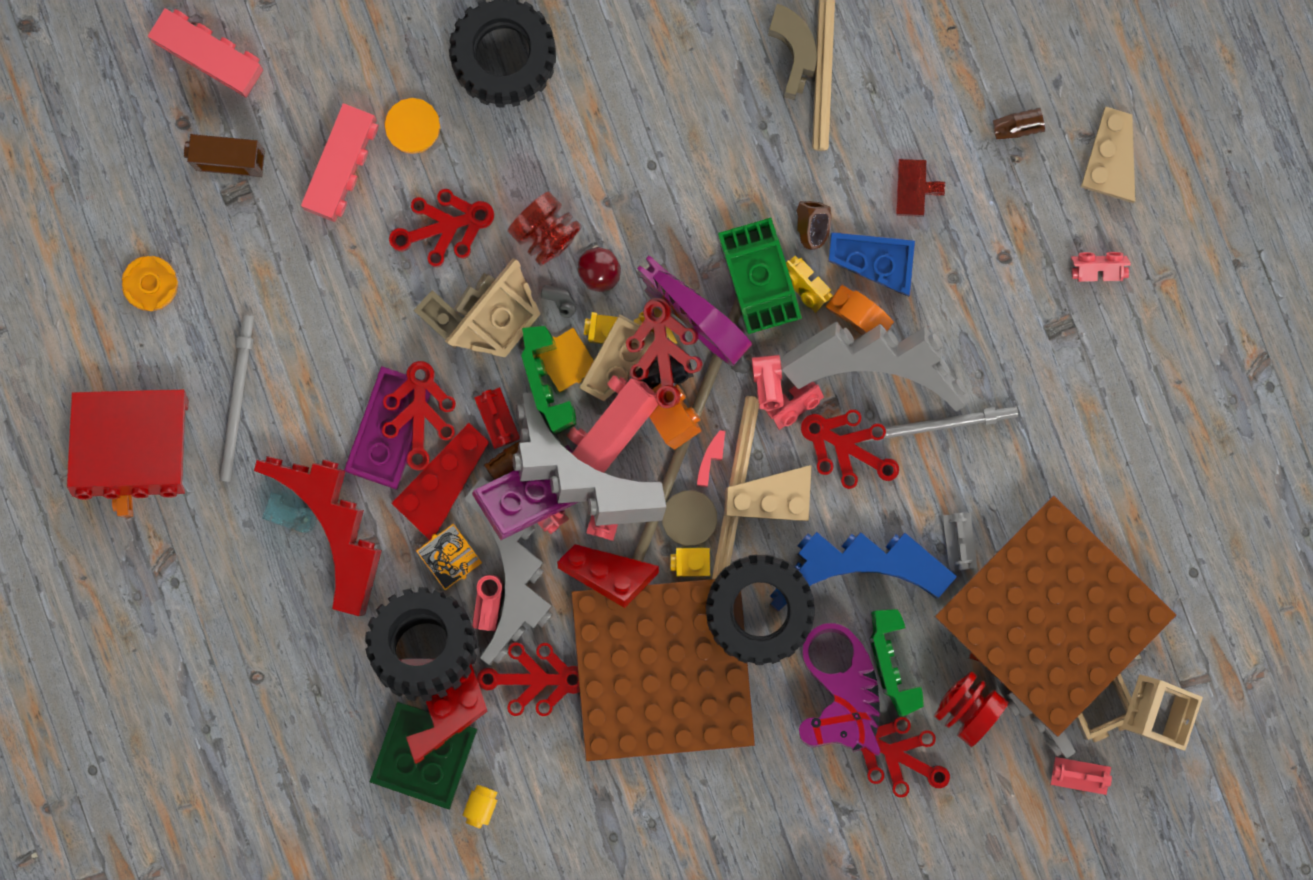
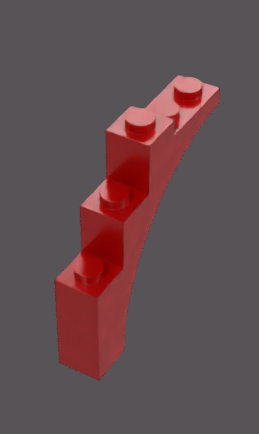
[254,456,382,616]

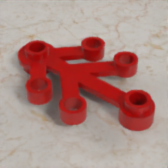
[389,189,494,268]
[626,298,702,408]
[381,361,456,470]
[801,409,899,489]
[477,642,580,716]
[860,717,950,798]

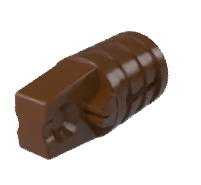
[993,107,1045,139]
[484,441,521,480]

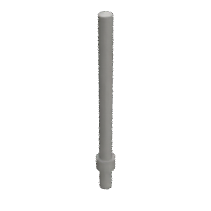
[219,315,254,482]
[859,406,1018,443]

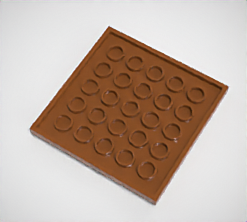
[934,496,1177,737]
[571,579,755,761]

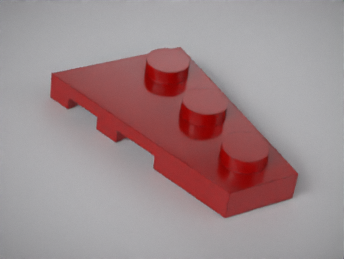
[557,544,659,608]

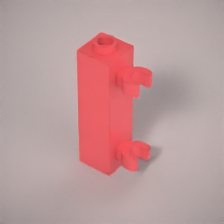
[566,375,658,473]

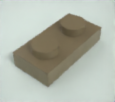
[413,290,463,349]

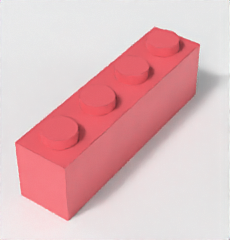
[147,8,263,98]
[301,103,379,222]

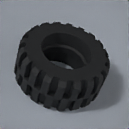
[449,0,556,108]
[706,554,815,665]
[365,587,478,701]

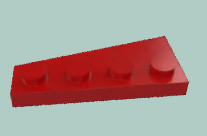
[391,423,490,540]

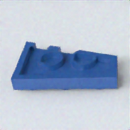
[828,232,915,297]

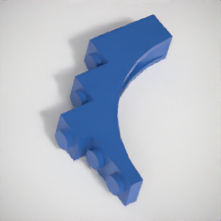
[770,532,957,612]

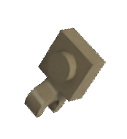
[454,273,495,316]

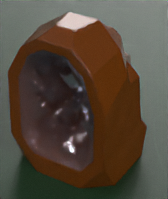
[796,201,832,250]

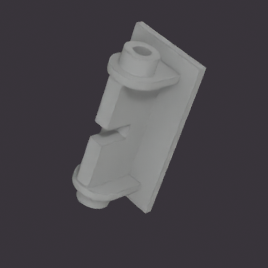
[943,512,977,571]

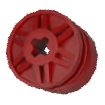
[934,671,1009,747]

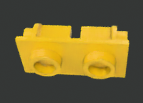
[786,255,833,313]

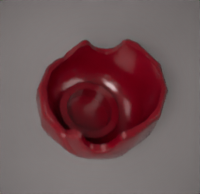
[577,247,621,292]

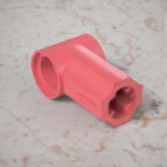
[752,355,783,411]
[472,575,504,631]

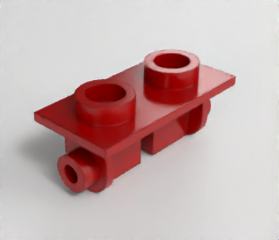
[474,387,520,449]

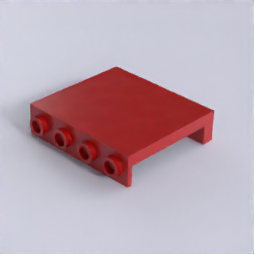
[67,389,189,500]

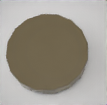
[662,490,717,546]

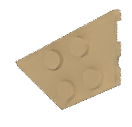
[445,258,540,357]

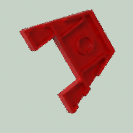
[399,658,488,763]

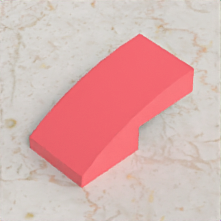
[697,430,725,487]

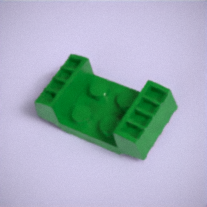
[718,217,802,335]
[521,326,577,435]
[869,609,924,717]

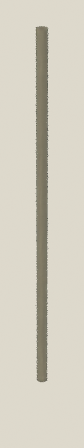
[632,296,741,562]

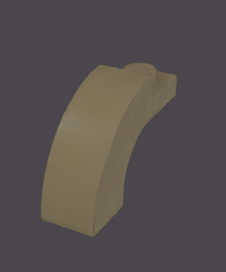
[768,3,817,100]

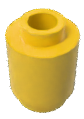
[462,784,498,829]

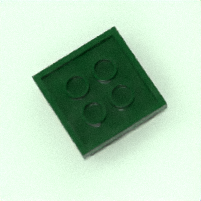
[369,701,478,810]

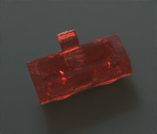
[896,159,946,217]

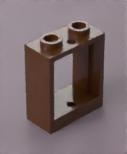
[184,134,265,178]

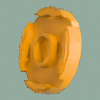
[385,98,441,154]
[122,256,178,312]

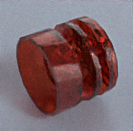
[507,191,582,266]

